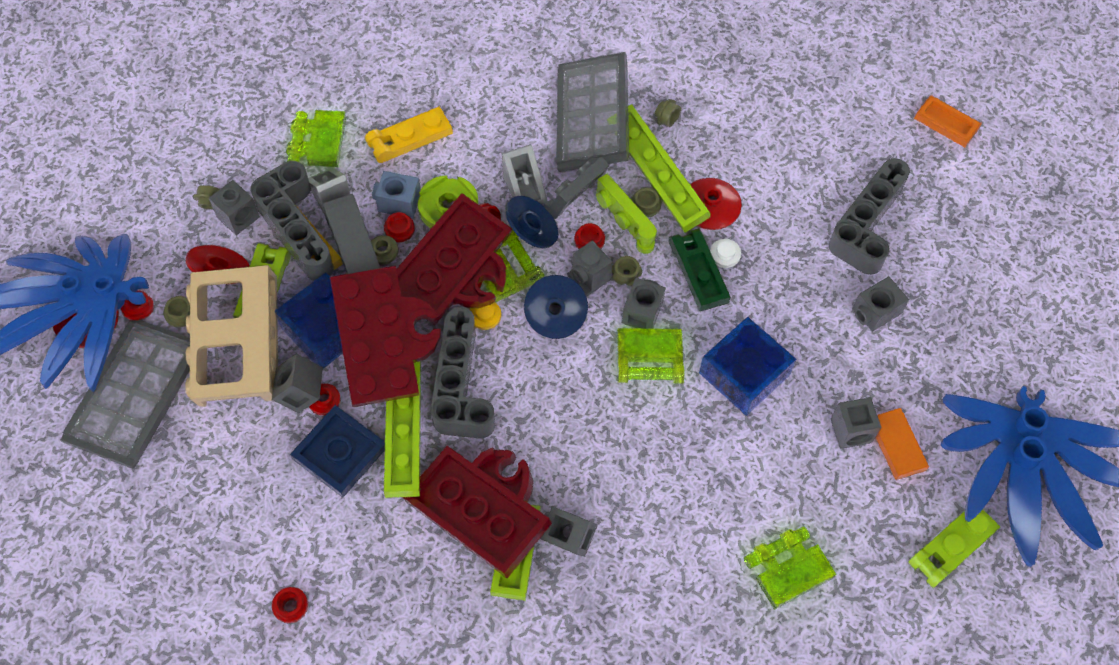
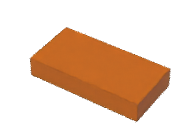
[914,95,982,148]
[876,408,929,480]

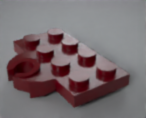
[397,193,512,326]
[330,266,441,407]
[403,446,552,578]

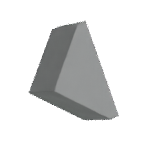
[502,144,548,205]
[308,167,350,213]

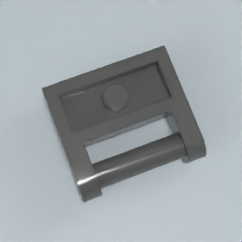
[543,157,610,219]

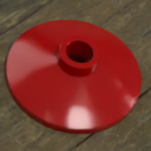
[690,178,742,230]
[185,245,250,284]

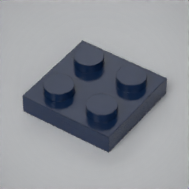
[290,405,385,498]

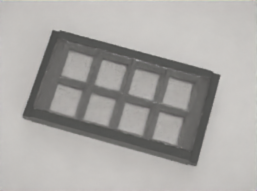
[556,52,629,172]
[60,320,190,469]

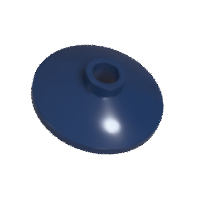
[505,196,559,248]
[524,275,588,339]

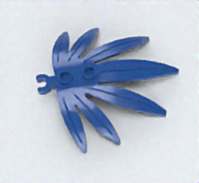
[0,234,149,392]
[941,386,1119,567]

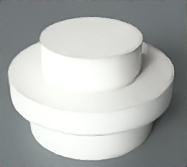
[710,239,741,268]

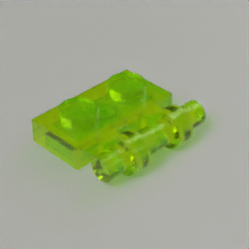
[286,110,346,167]
[743,526,837,610]

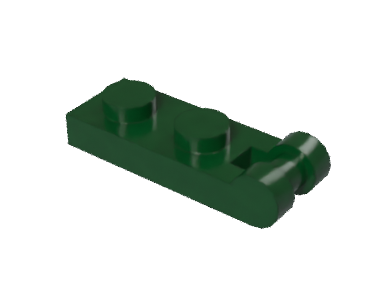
[669,228,731,312]

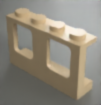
[185,265,278,407]

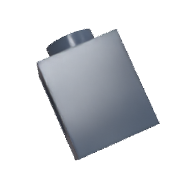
[372,171,421,219]

